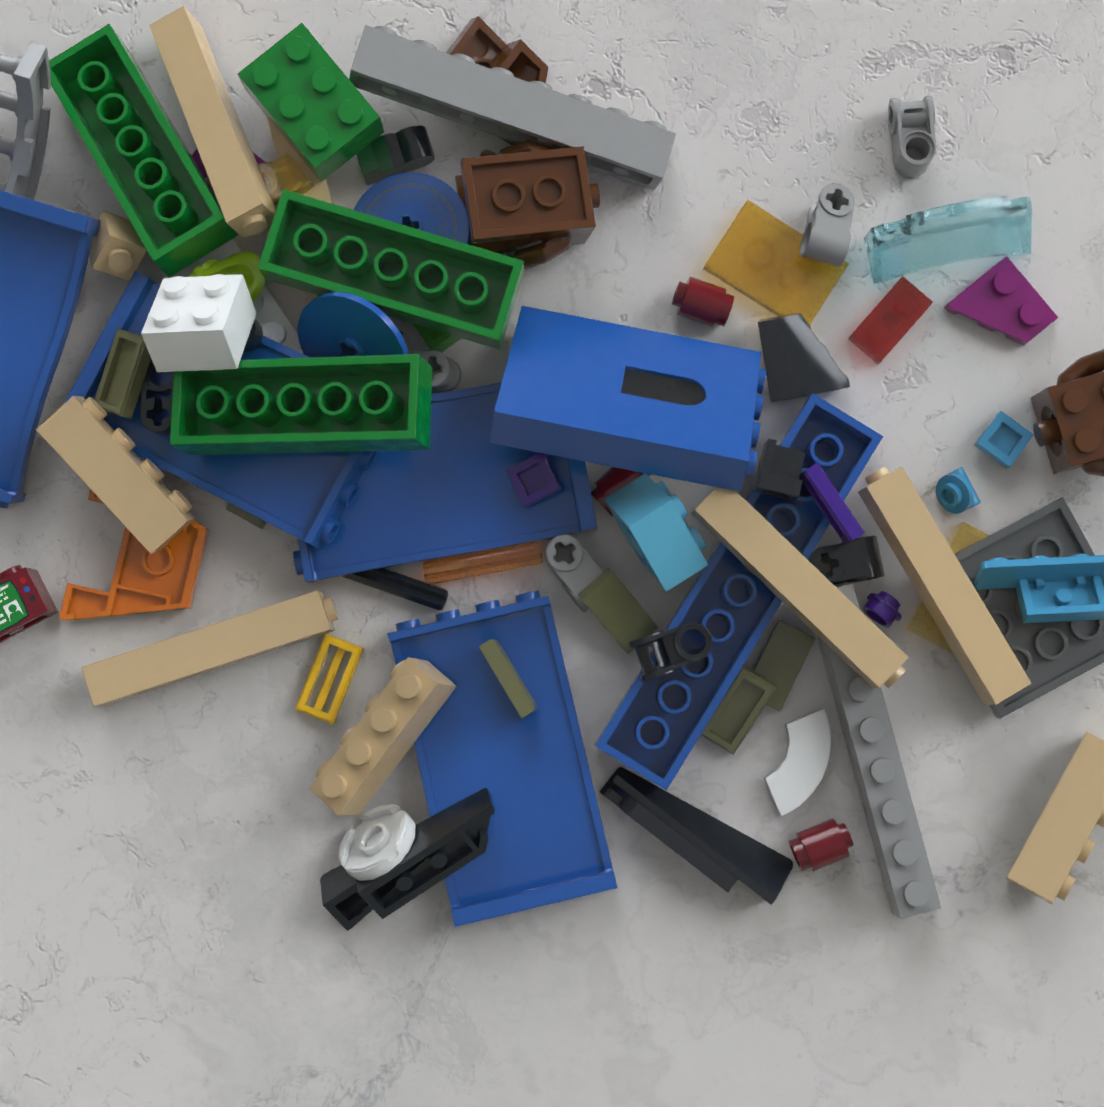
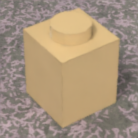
[89,210,146,281]

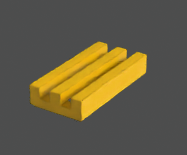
[295,633,364,724]

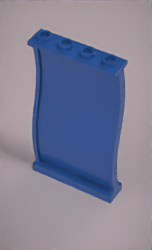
[0,190,101,508]
[64,271,378,550]
[290,382,598,583]
[387,590,618,927]

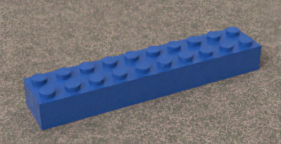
[594,393,883,791]

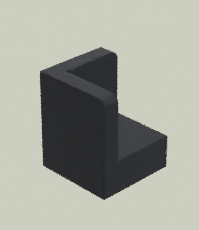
[753,438,805,501]

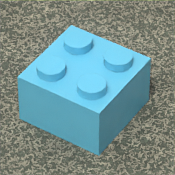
[604,473,708,592]

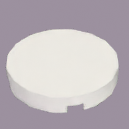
[339,804,416,881]

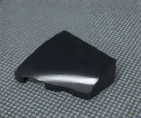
[758,312,850,402]

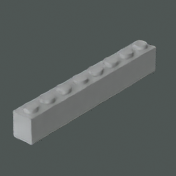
[349,25,676,190]
[816,583,941,919]

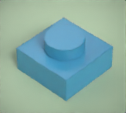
[974,411,1034,469]

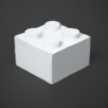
[141,274,256,372]

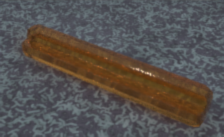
[423,541,543,585]

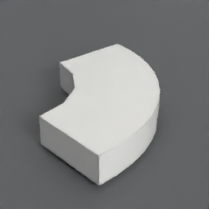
[764,708,831,816]

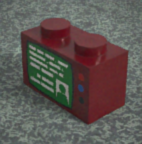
[0,565,59,643]

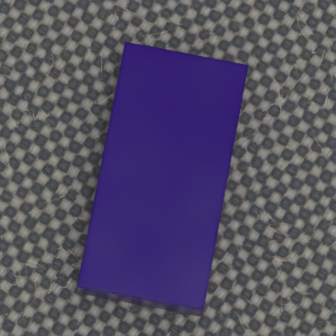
[800,462,865,544]

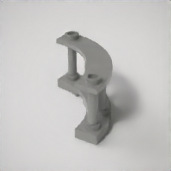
[0,42,51,200]

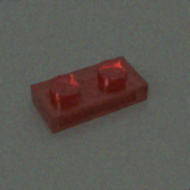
[848,276,933,364]

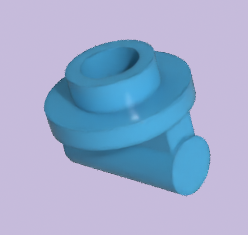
[936,467,981,514]

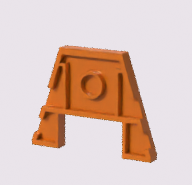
[59,489,209,621]

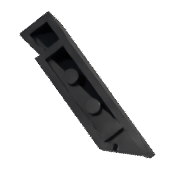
[599,767,793,905]
[320,788,495,931]

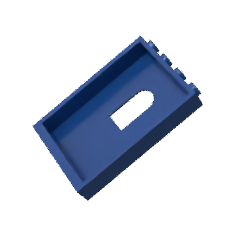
[490,306,766,492]

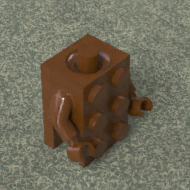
[455,140,600,270]
[1030,349,1104,477]

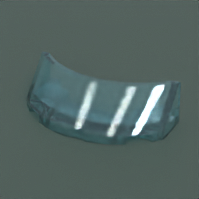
[864,196,1032,284]

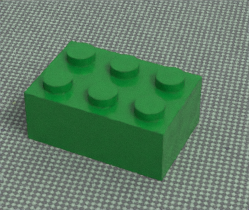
[237,23,384,182]

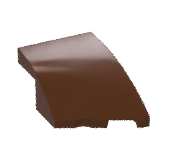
[446,16,548,145]

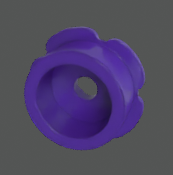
[863,591,902,628]

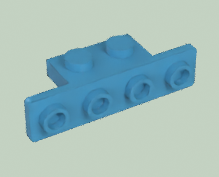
[974,553,1104,623]

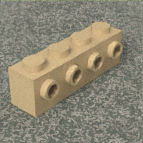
[36,396,195,554]
[309,657,457,815]
[1006,732,1104,905]

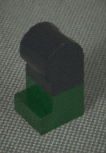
[357,125,435,186]

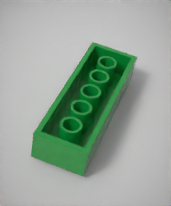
[49,24,239,278]
[258,189,524,350]
[170,354,433,455]

